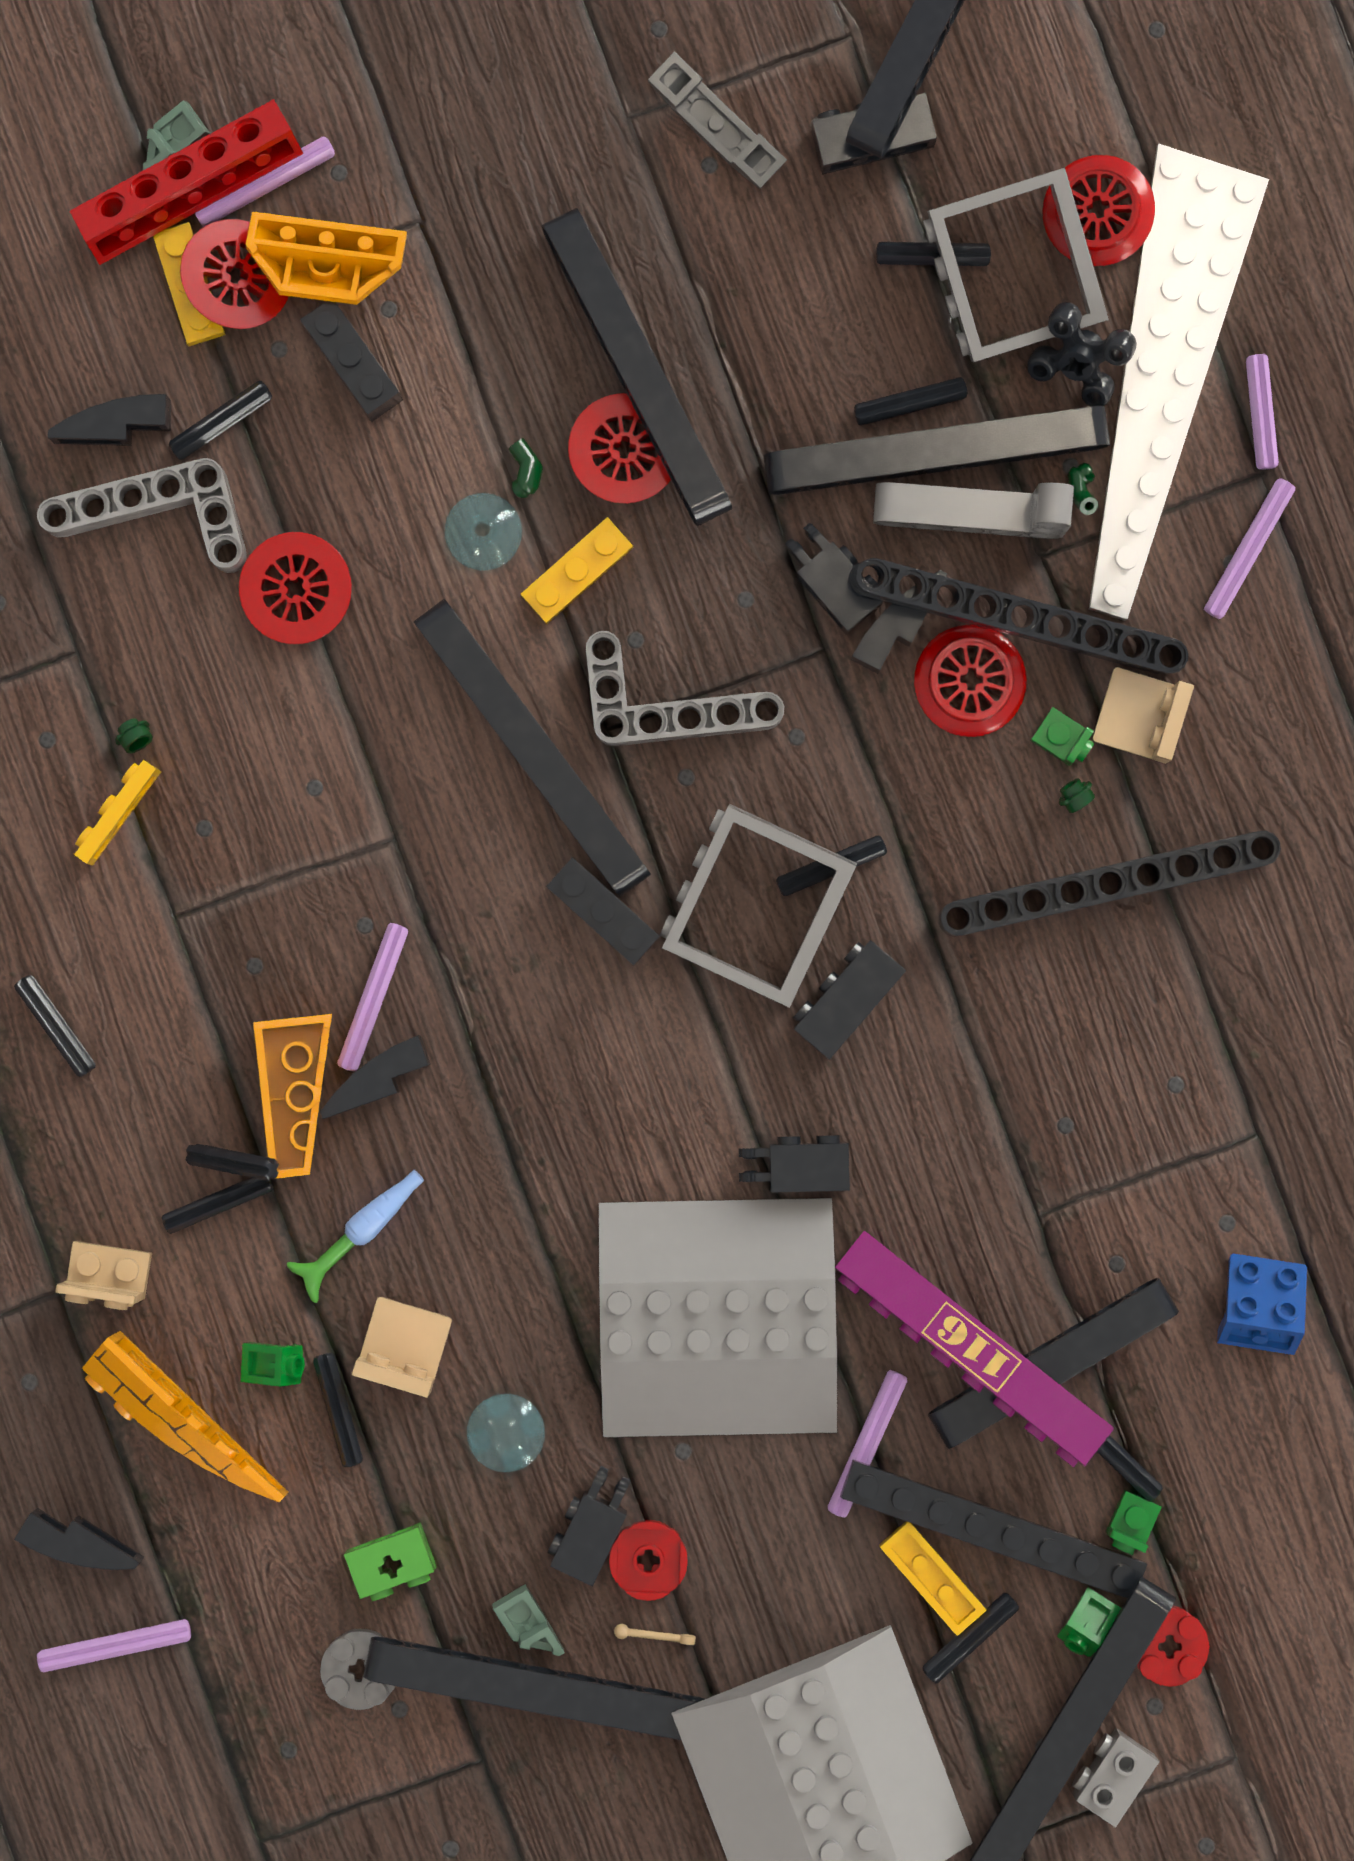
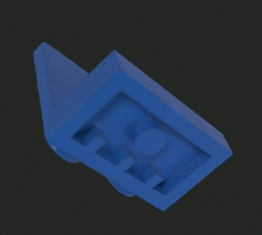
[1217,1254,1307,1355]

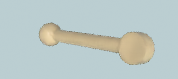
[614,1624,696,1645]

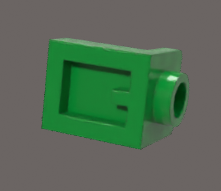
[1030,707,1094,766]
[240,1342,305,1387]
[1105,1489,1162,1555]
[1057,1587,1121,1657]

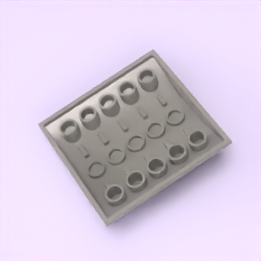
[599,1198,837,1437]
[671,1625,972,1861]

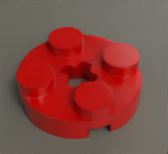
[609,1520,688,1601]
[1137,1606,1209,1686]

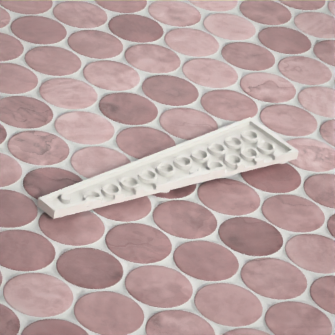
[1089,144,1269,621]

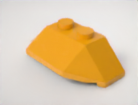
[246,212,407,305]

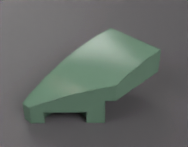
[143,100,210,170]
[492,1584,565,1656]

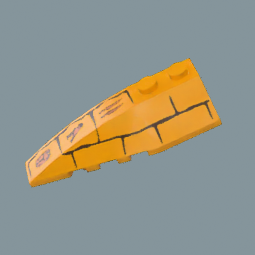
[82,1331,288,1502]

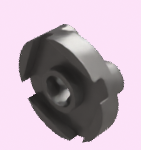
[320,1629,395,1710]

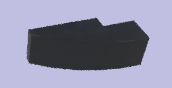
[48,394,171,446]
[851,570,947,674]
[320,1035,431,1119]
[14,1508,144,1570]

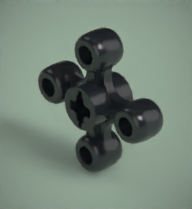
[1027,302,1137,407]

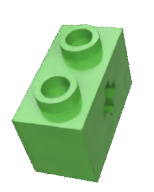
[344,1522,437,1601]

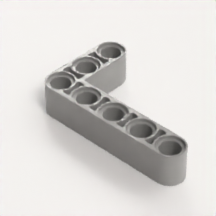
[37,458,247,573]
[873,482,1074,539]
[586,631,784,746]

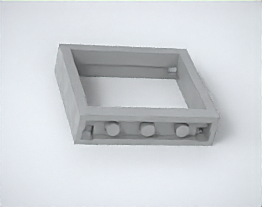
[923,168,1109,362]
[659,804,857,1008]

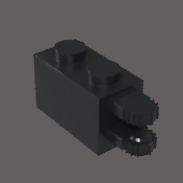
[785,523,883,635]
[739,1135,850,1193]
[547,1466,631,1587]

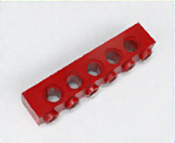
[70,99,304,265]

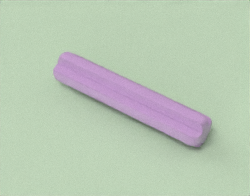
[1246,354,1279,470]

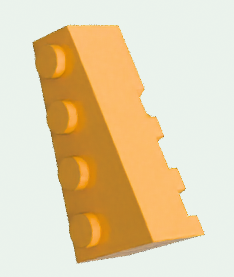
[253,1014,332,1179]

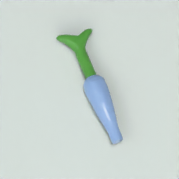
[287,1170,424,1303]

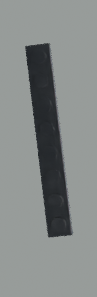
[840,1459,1147,1598]

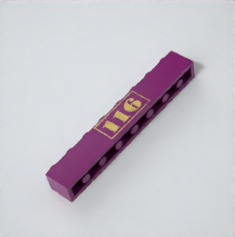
[835,1231,1114,1468]

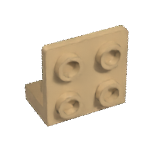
[1092,667,1194,764]
[55,1241,152,1310]
[352,1297,452,1398]

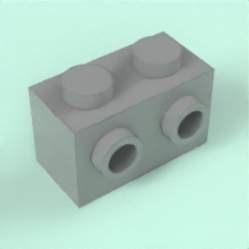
[1072,1728,1159,1828]

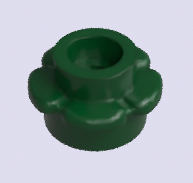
[115,718,153,754]
[1059,778,1095,813]

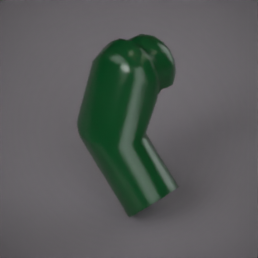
[508,438,543,498]
[1067,463,1098,515]

